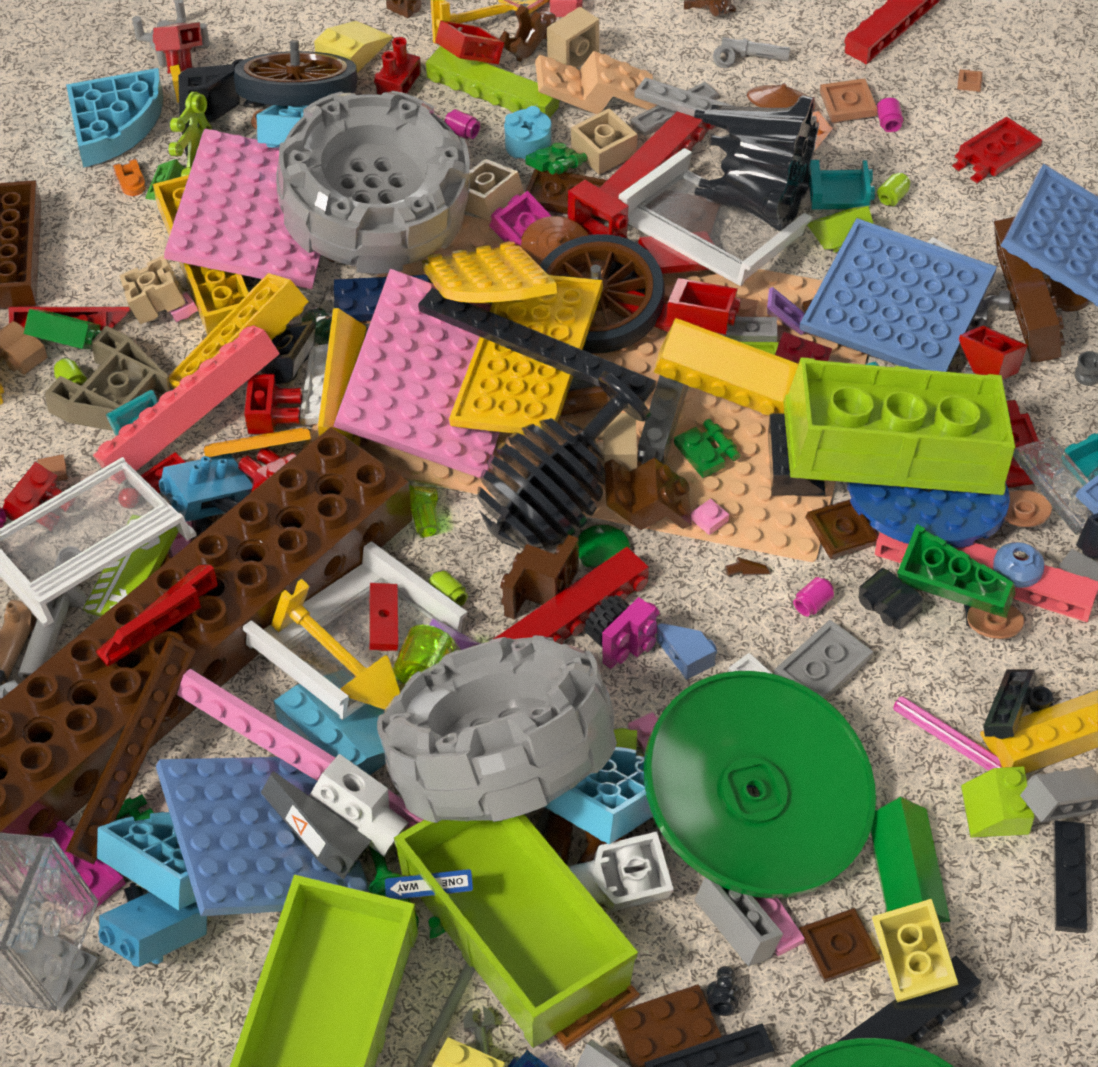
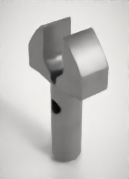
[463,1006,496,1056]

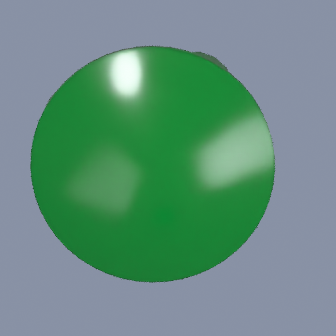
[578,525,630,568]

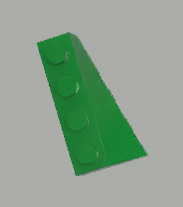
[897,524,1016,618]

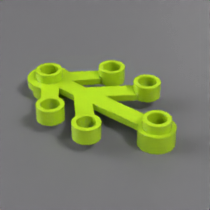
[168,92,212,177]

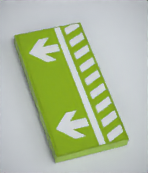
[83,515,179,617]

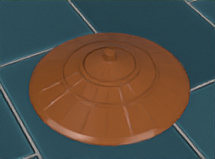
[747,83,815,110]
[520,216,589,277]

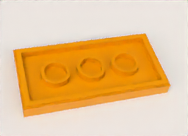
[204,427,311,457]

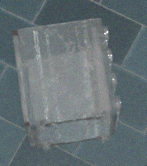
[0,833,99,1011]

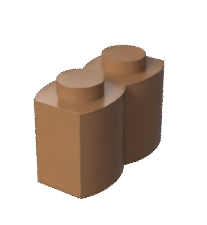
[0,321,48,375]

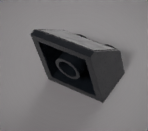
[261,320,316,384]

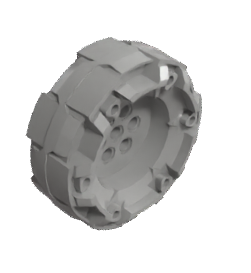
[276,91,470,274]
[377,635,617,823]

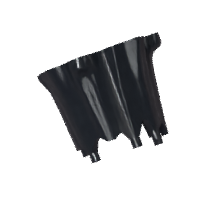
[694,95,819,231]

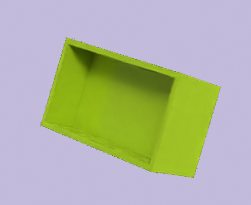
[783,358,1015,495]
[393,814,638,1048]
[230,874,418,1067]

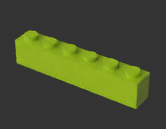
[426,46,559,119]

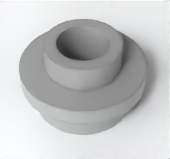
[713,45,735,68]

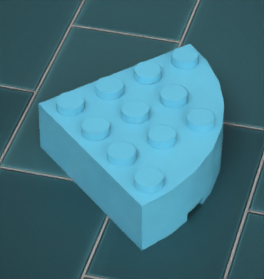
[66,68,163,167]
[544,747,653,844]
[97,812,196,910]

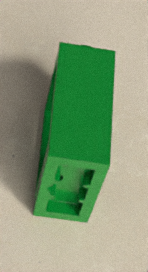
[23,309,101,349]

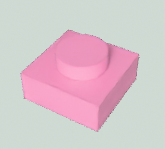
[169,292,198,322]
[691,499,729,535]

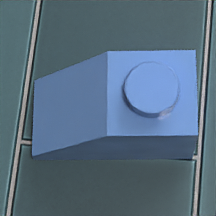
[656,623,717,680]

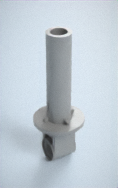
[18,547,86,680]

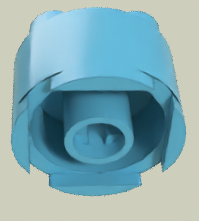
[504,106,552,159]

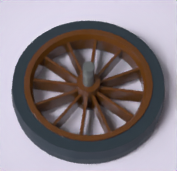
[234,40,358,106]
[539,234,665,353]

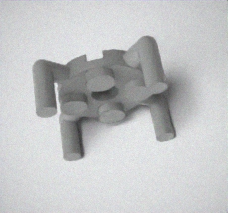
[132,0,210,67]

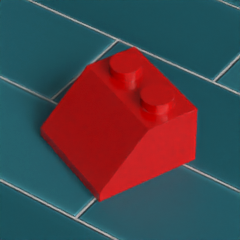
[959,325,1028,380]

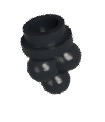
[706,966,741,1016]

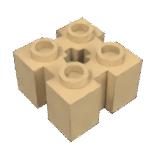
[119,255,186,325]

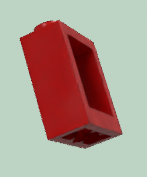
[435,20,505,65]
[568,180,629,239]
[666,278,741,335]

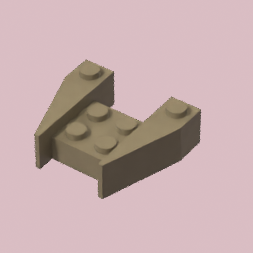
[45,326,171,431]

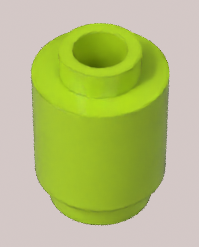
[877,173,911,207]
[54,358,88,386]
[428,570,468,607]

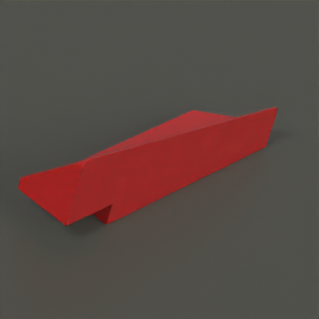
[8,306,131,331]
[96,565,218,667]

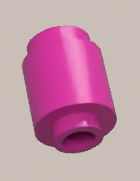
[877,97,903,132]
[444,109,481,139]
[793,577,834,617]

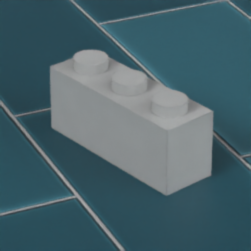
[1020,767,1098,823]
[695,878,783,967]

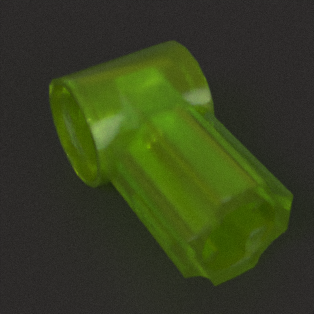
[409,485,441,538]

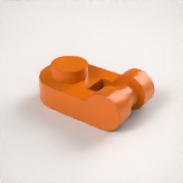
[113,159,146,196]

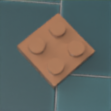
[820,78,877,123]

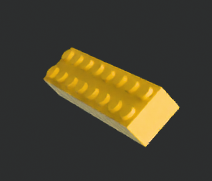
[153,175,248,336]

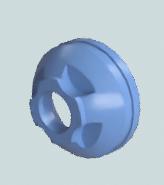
[993,542,1044,588]

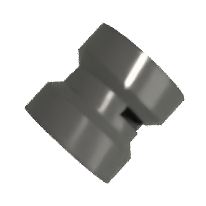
[1074,351,1098,386]

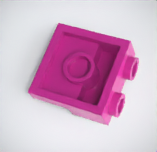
[489,191,551,246]
[602,597,660,669]

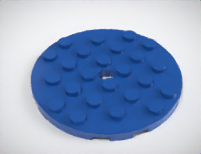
[847,482,1010,548]

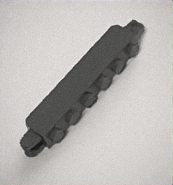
[638,375,688,465]

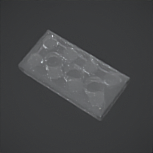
[1013,436,1094,535]

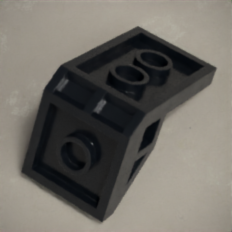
[178,64,240,157]

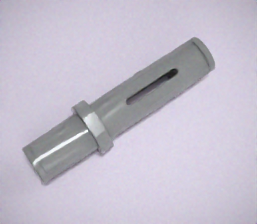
[721,37,790,62]

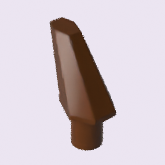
[725,557,770,576]

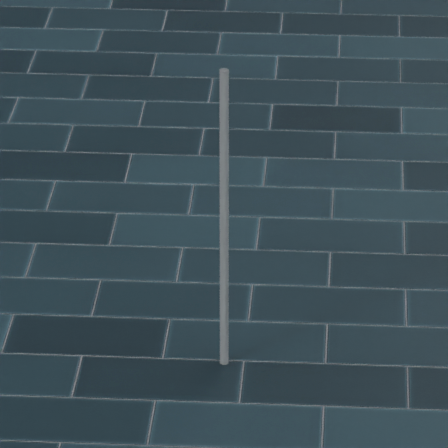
[413,807,549,1067]

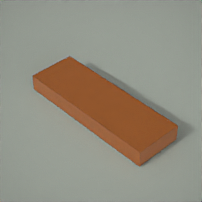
[554,984,640,1050]

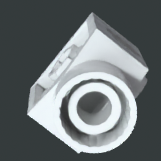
[309,754,409,857]
[568,832,674,912]

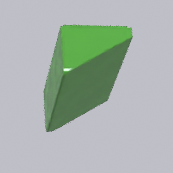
[145,159,185,200]

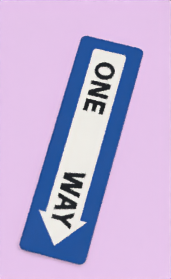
[385,869,473,899]

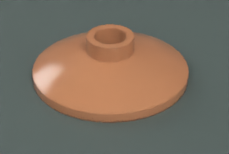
[1005,490,1052,527]
[967,605,1024,639]

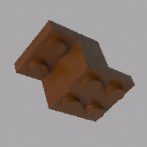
[604,458,691,530]
[500,535,579,619]

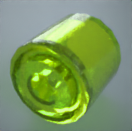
[393,624,456,684]

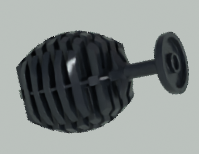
[477,371,651,551]

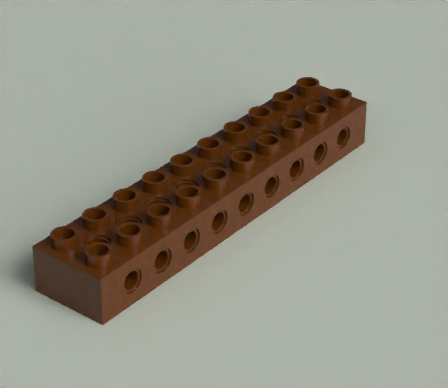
[0,427,412,878]

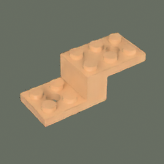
[535,51,657,114]

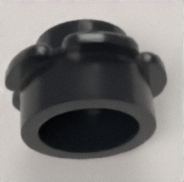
[1027,686,1054,712]

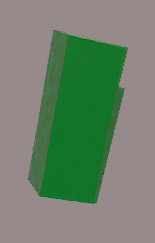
[871,796,950,923]

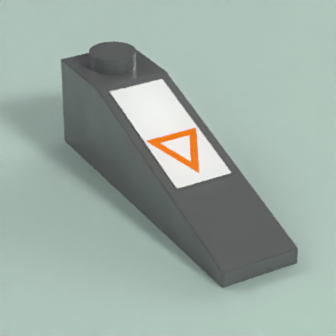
[261,771,372,879]

